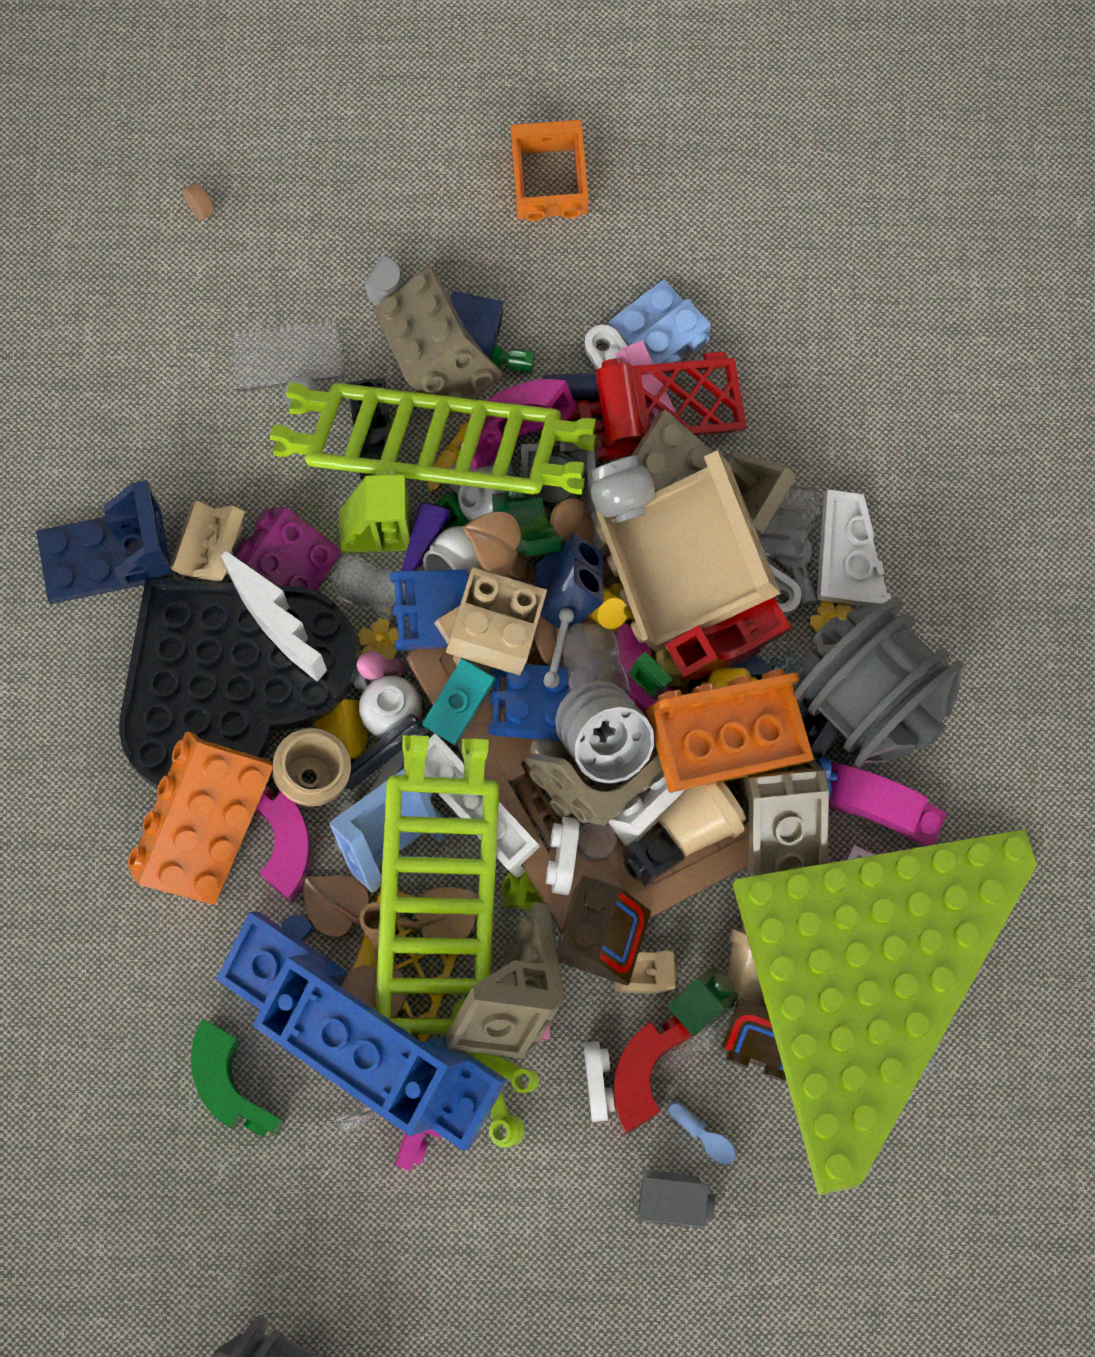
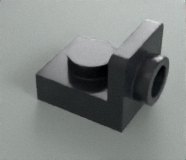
[799,703,839,759]
[622,827,685,887]

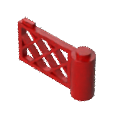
[595,352,747,446]

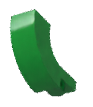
[191,1019,285,1138]

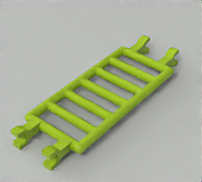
[270,382,596,495]
[375,735,500,1055]

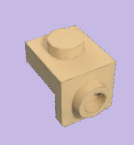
[615,950,678,994]

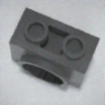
[637,1171,715,1229]

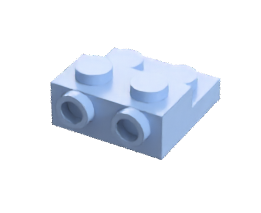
[608,279,711,374]

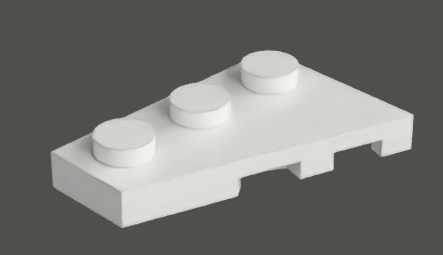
[817,489,891,607]

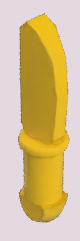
[428,421,469,492]

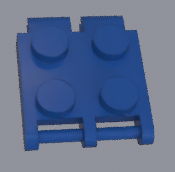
[390,569,469,650]
[488,664,581,741]

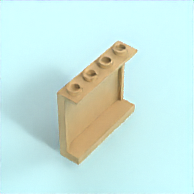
[595,450,781,652]

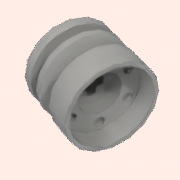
[555,680,654,784]

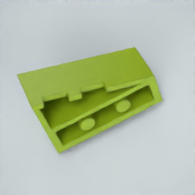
[339,470,413,553]

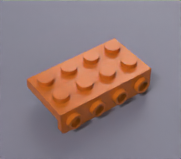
[646,669,814,793]
[128,732,273,905]

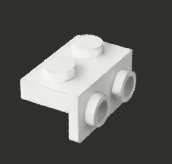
[608,770,685,847]

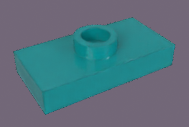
[422,658,496,745]

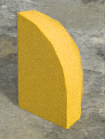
[315,699,368,759]

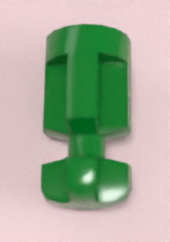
[491,346,535,373]

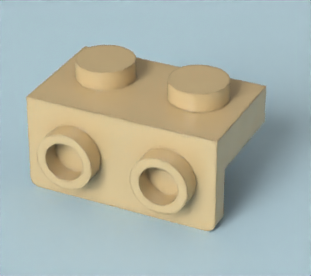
[170,501,245,582]

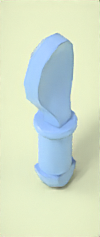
[667,1101,736,1164]

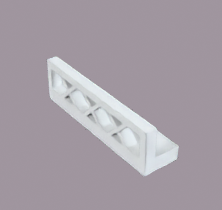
[424,733,541,879]

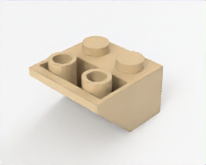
[446,567,547,676]

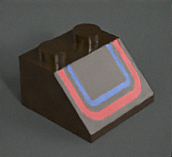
[556,875,651,986]
[720,997,786,1082]

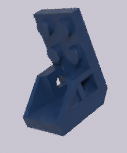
[36,480,172,604]

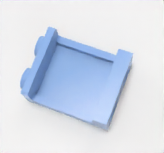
[329,769,444,893]

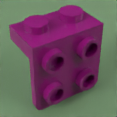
[233,507,340,591]

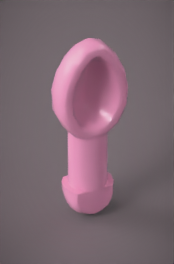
[357,651,406,680]

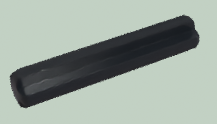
[344,714,425,790]

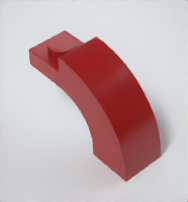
[665,597,793,680]
[614,1016,692,1135]

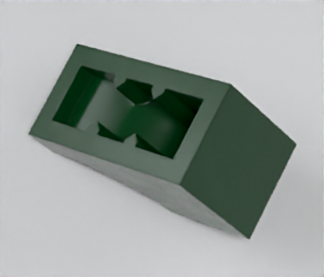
[492,491,561,556]
[667,967,740,1037]

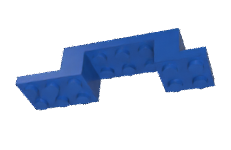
[216,911,507,1151]

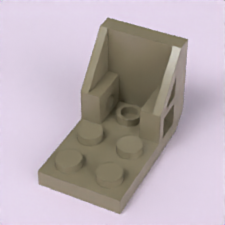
[631,410,797,535]
[730,760,829,877]
[445,902,565,1059]

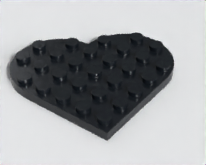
[119,578,359,789]

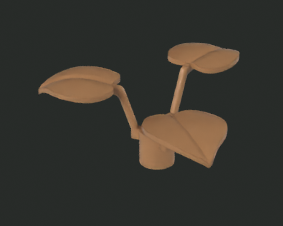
[462,498,594,666]
[303,875,478,1018]

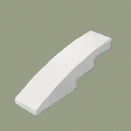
[221,551,327,681]

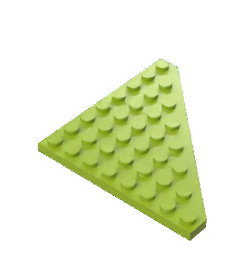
[733,829,1037,1195]

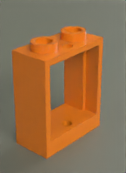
[510,119,589,221]

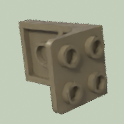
[373,266,502,417]
[525,741,662,826]

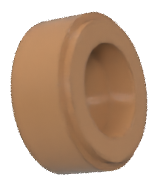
[182,183,214,220]

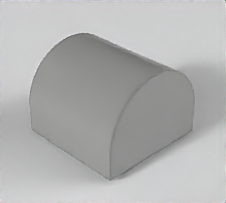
[364,255,402,305]

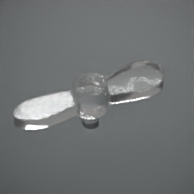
[655,1026,720,1074]

